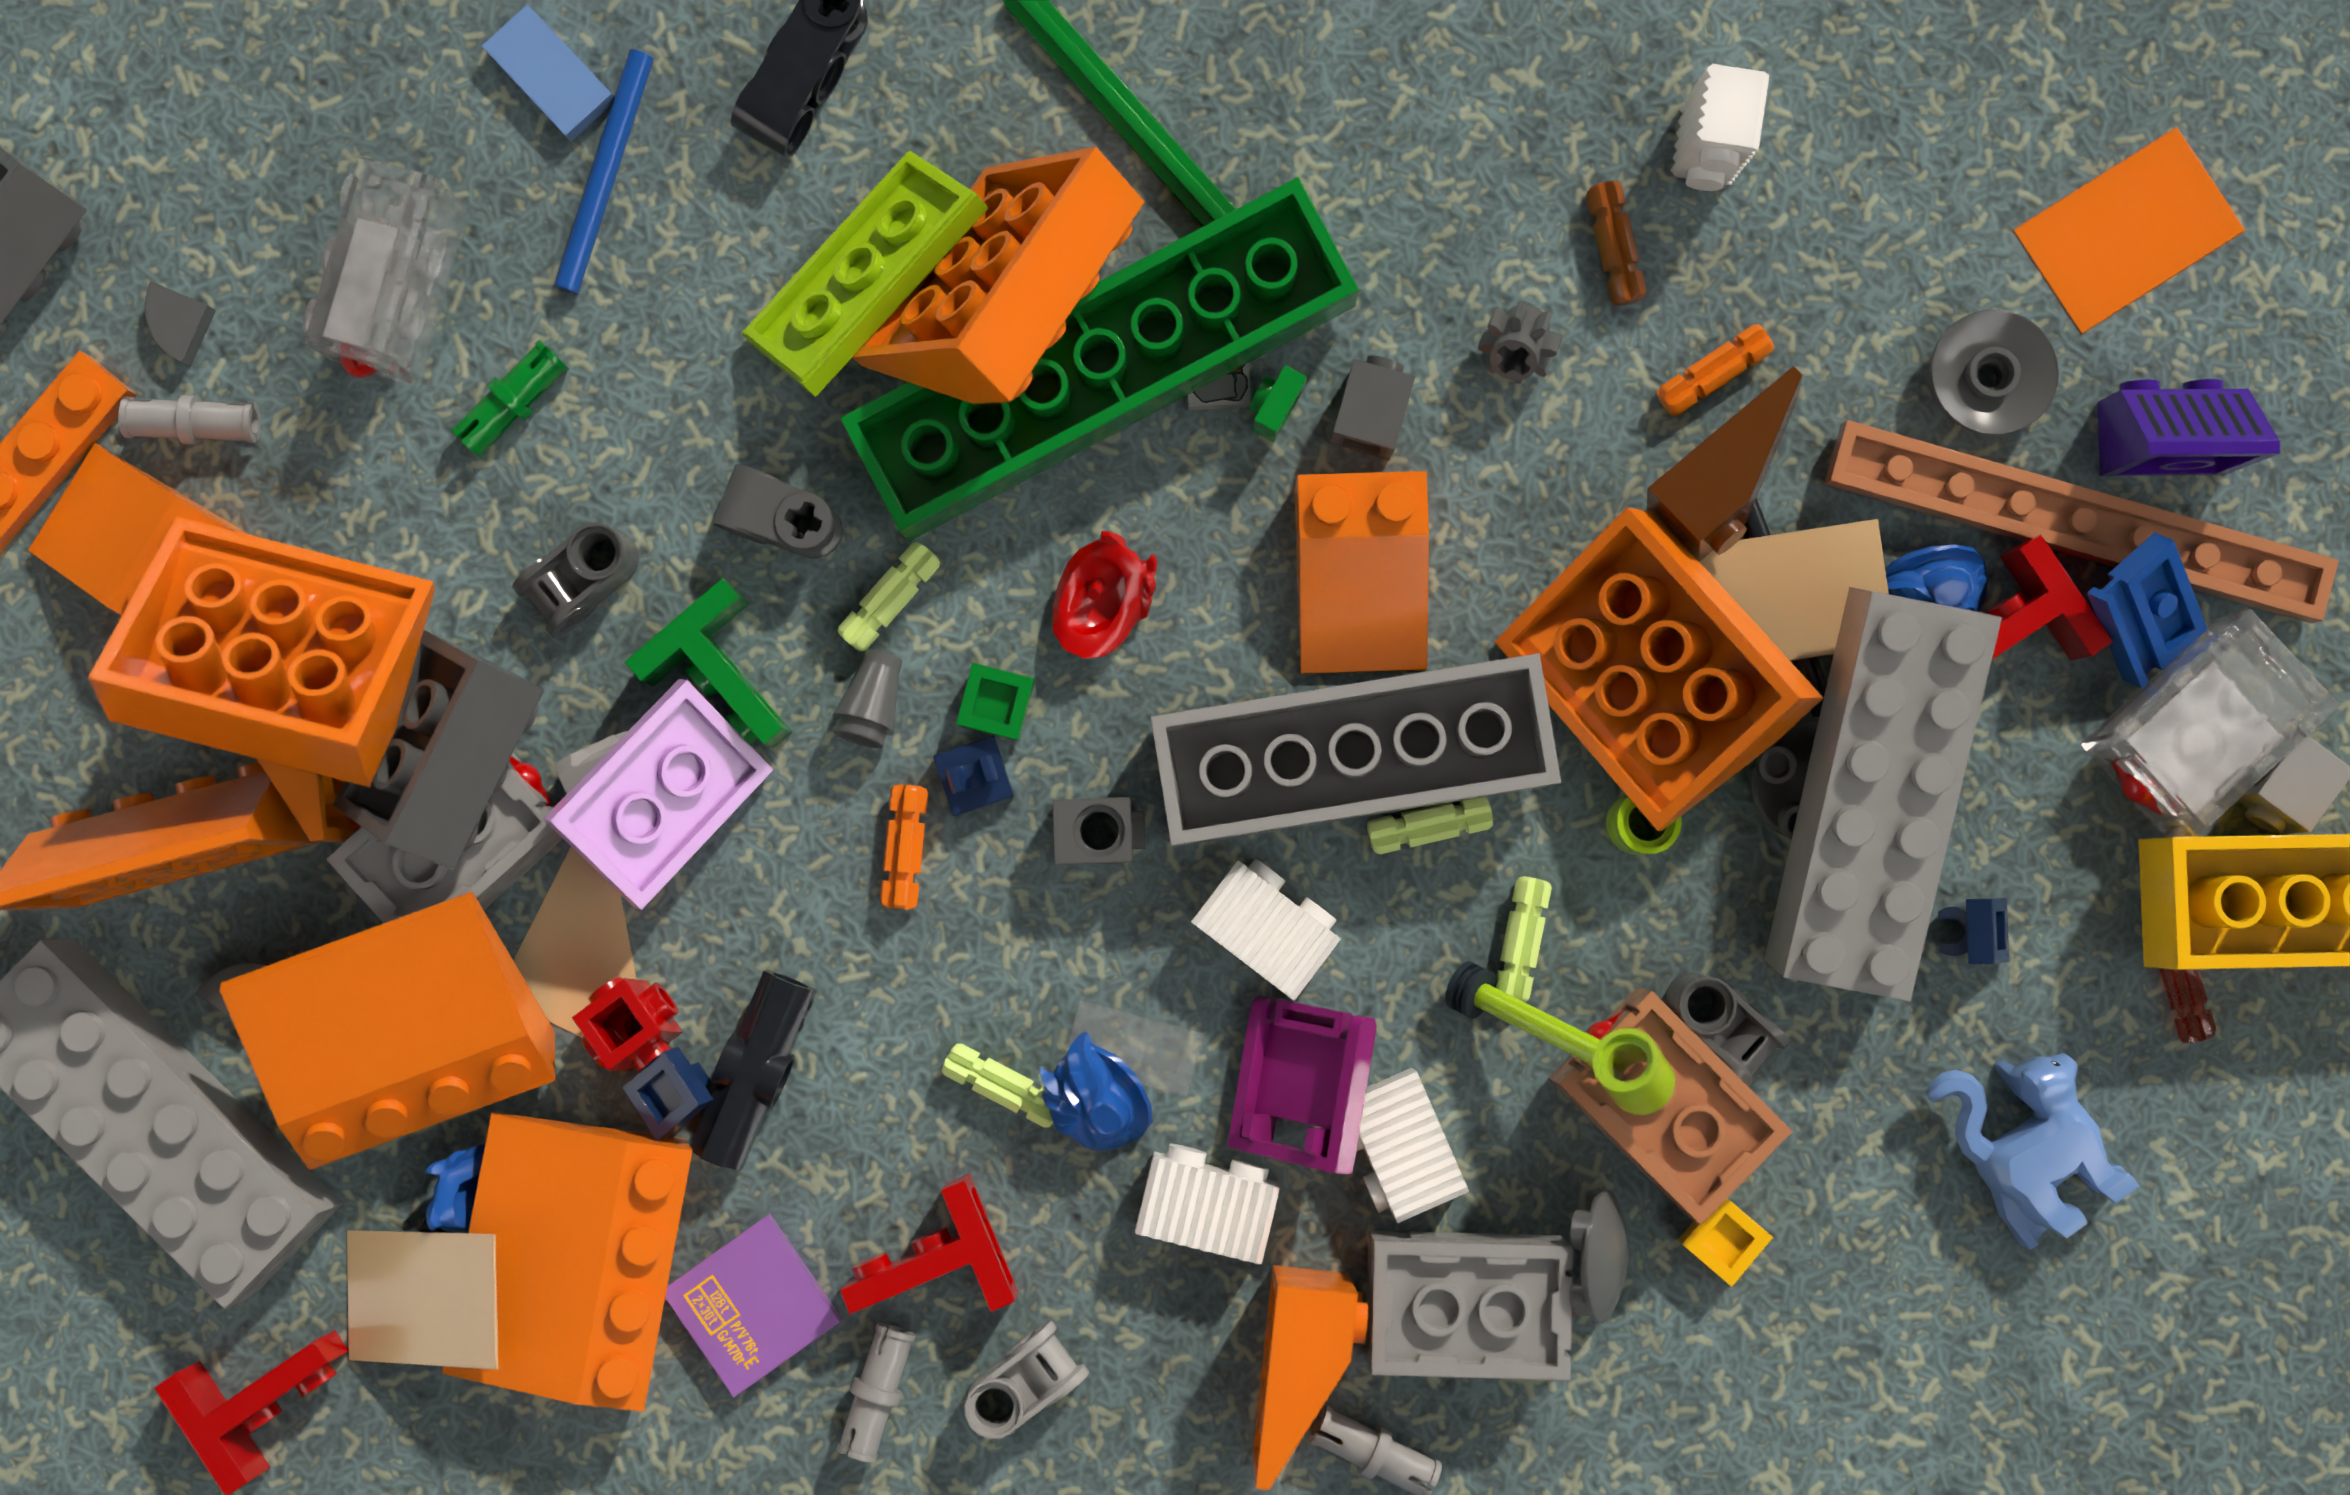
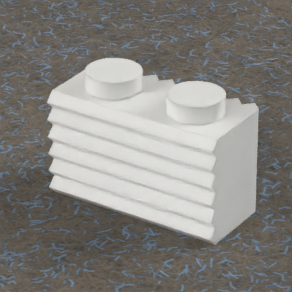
[1671,64,1769,191]
[1191,858,1341,1001]
[1356,1068,1469,1223]
[1135,1144,1280,1265]

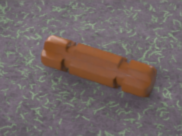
[1586,180,1647,306]

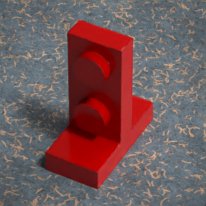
[1987,535,2113,661]
[840,1173,1019,1314]
[154,1330,349,1495]

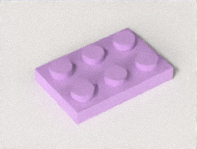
[543,679,773,910]

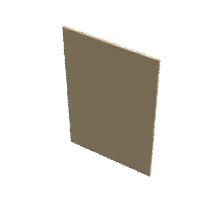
[1700,519,1889,661]
[513,847,637,1038]
[347,1230,498,1369]

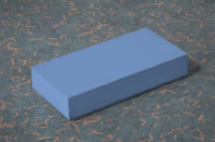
[482,4,614,142]

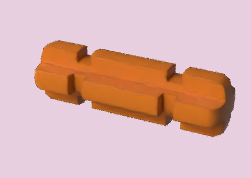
[1656,324,1774,416]
[880,784,928,910]

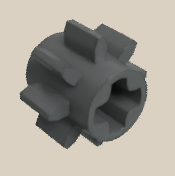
[1478,300,1562,384]

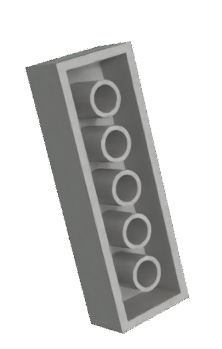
[1764,587,2002,1001]
[1151,653,1561,847]
[0,939,343,1309]

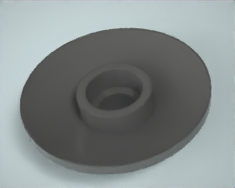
[1930,309,2059,436]

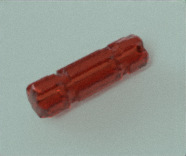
[2159,968,2216,1043]

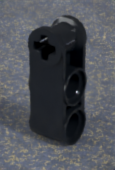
[731,0,868,158]

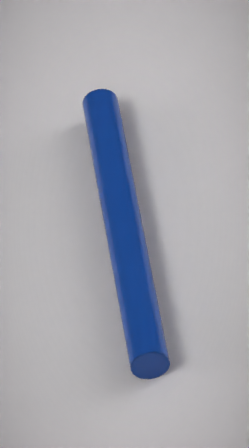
[554,49,654,295]

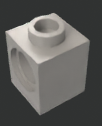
[2232,732,2350,835]

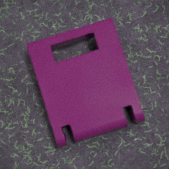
[1227,995,1376,1174]

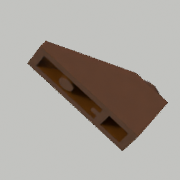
[1647,366,1803,562]

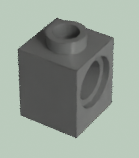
[1329,356,1416,460]
[1053,797,1146,865]

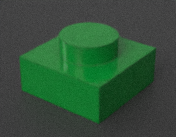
[1248,365,1307,443]
[956,662,1035,741]

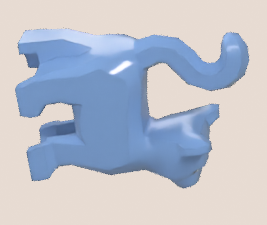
[1926,1053,2140,1250]

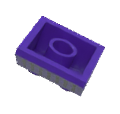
[2098,379,2280,476]

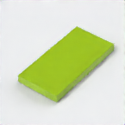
[741,150,988,397]

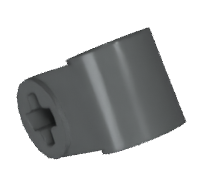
[713,464,843,559]
[512,523,640,638]
[1664,972,1791,1088]

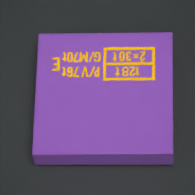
[665,1213,843,1398]

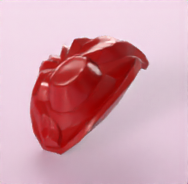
[1052,531,1158,659]

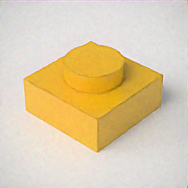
[1677,1198,1773,1287]

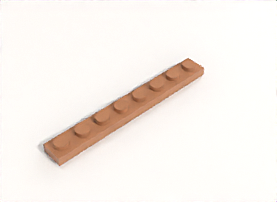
[1824,420,2339,624]

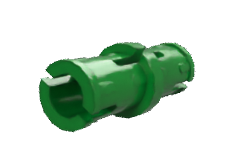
[450,340,569,458]

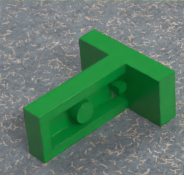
[624,578,792,748]

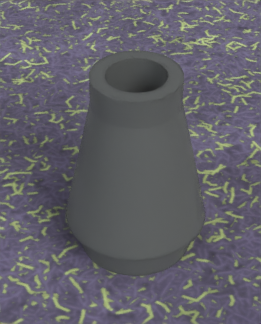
[832,649,902,748]

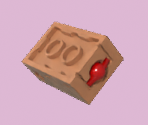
[1548,988,1793,1225]

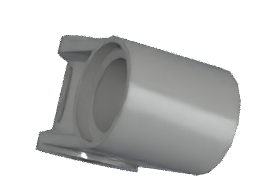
[965,1319,1090,1439]

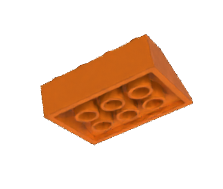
[852,146,1145,404]
[1494,507,1824,831]
[88,516,435,787]
[0,762,319,910]
[220,892,555,1170]
[442,1112,693,1412]

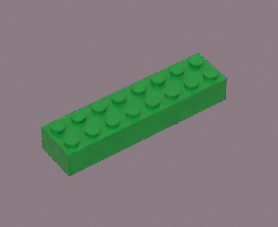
[840,176,1359,542]

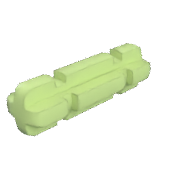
[838,541,940,652]
[1367,797,1493,854]
[1496,876,1552,1002]
[942,1044,1053,1127]

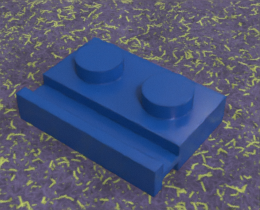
[2087,533,2207,689]

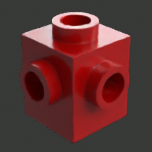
[572,977,683,1072]

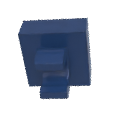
[933,735,1015,817]
[1938,898,2010,964]
[622,1047,714,1141]

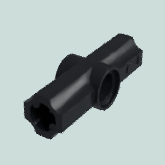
[690,970,817,1171]

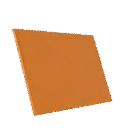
[2013,127,2246,334]

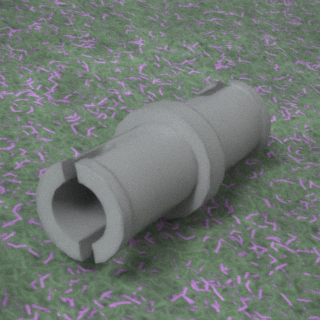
[118,394,261,445]
[836,1322,916,1463]
[1308,1404,1442,1495]

